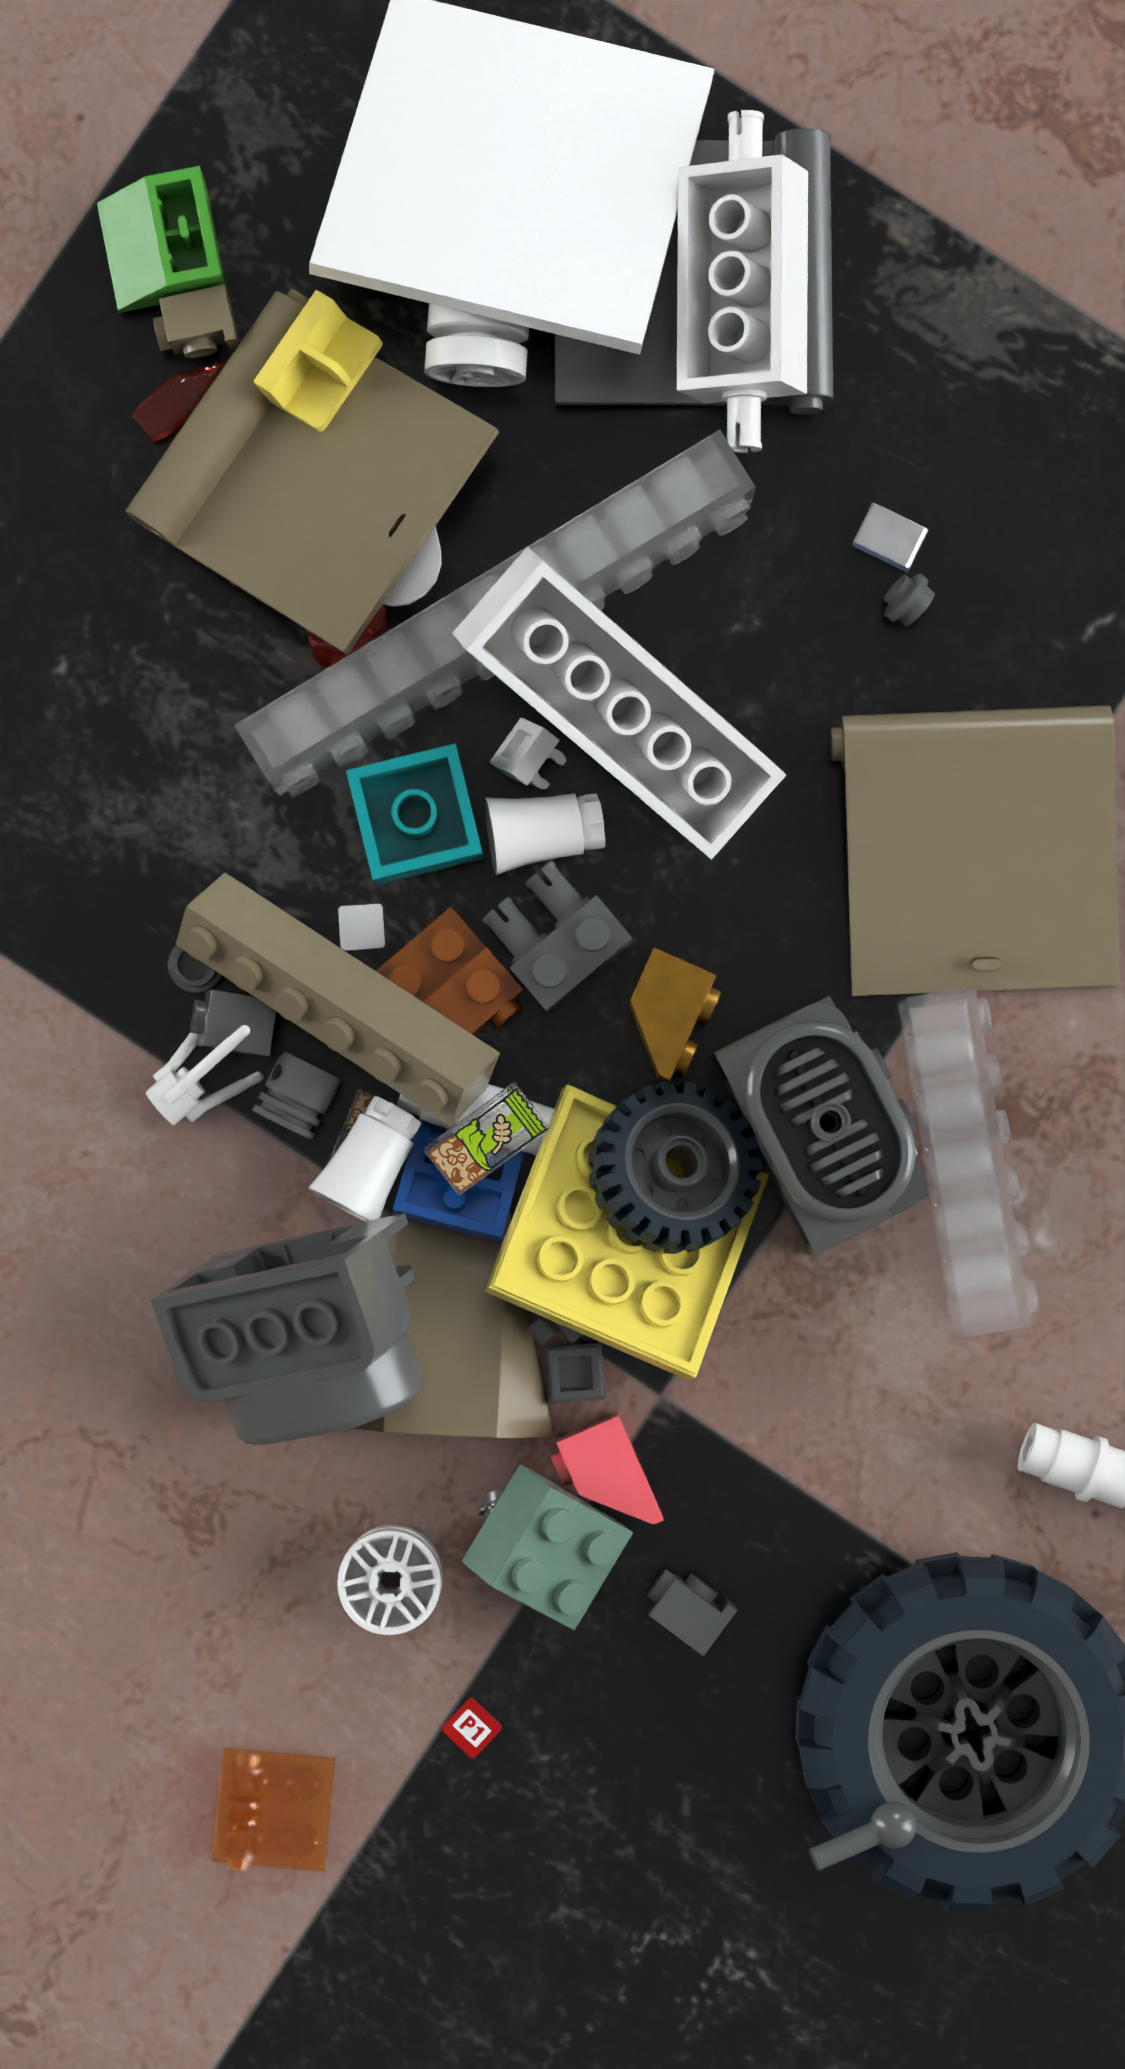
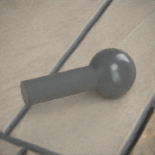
[809,1801,917,1871]

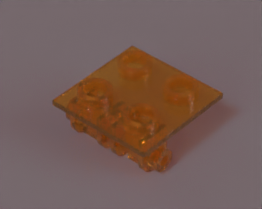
[213,1748,335,1872]

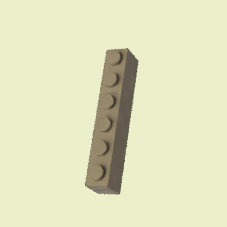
[176,873,500,1127]

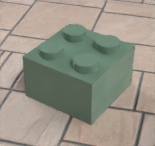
[461,1464,633,1630]

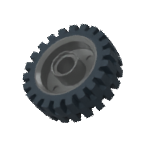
[588,1080,762,1254]

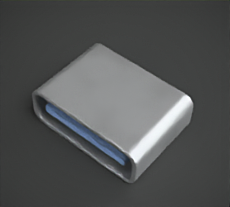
[852,503,928,572]

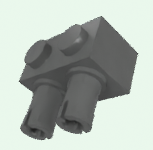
[482,861,633,1014]

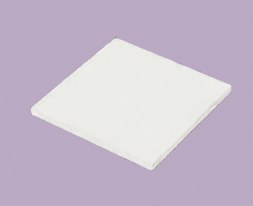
[309,0,715,355]

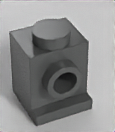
[646,1569,737,1656]

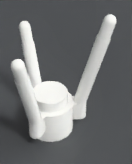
[146,1025,264,1125]

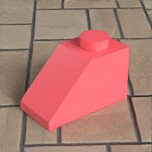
[551,1412,664,1525]

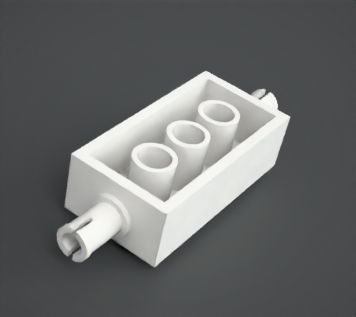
[677,110,808,453]

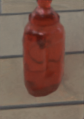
[133,360,225,442]

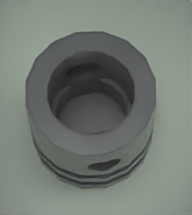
[252,1050,342,1140]

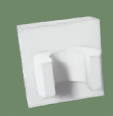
[489,718,566,789]

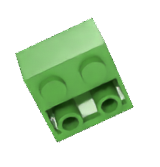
[97,166,227,313]

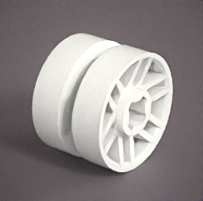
[424,303,529,387]
[337,1525,443,1635]

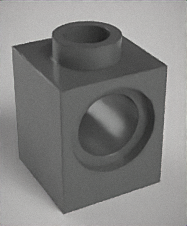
[190,990,276,1056]

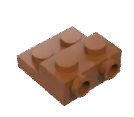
[376,907,524,1035]

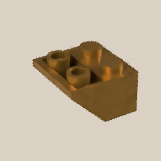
[629,948,721,1081]

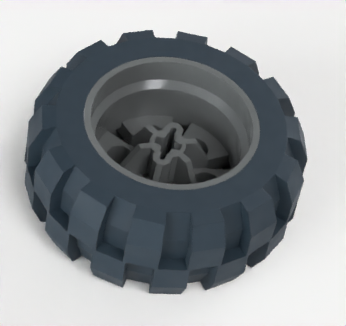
[795,1552,1125,1913]

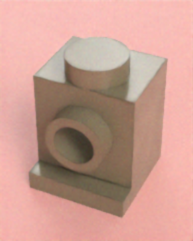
[153,284,240,358]

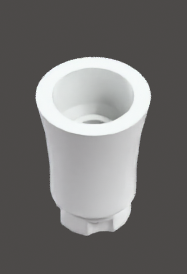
[484,793,605,875]
[308,1096,422,1222]

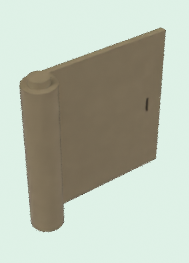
[125,289,499,655]
[830,705,1119,996]

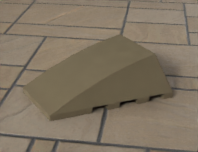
[352,1212,554,1438]

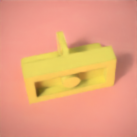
[253,290,383,432]

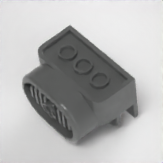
[710,996,930,1256]
[151,1213,424,1445]

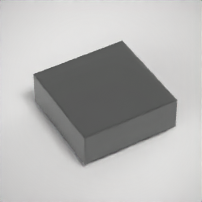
[545,1342,606,1404]

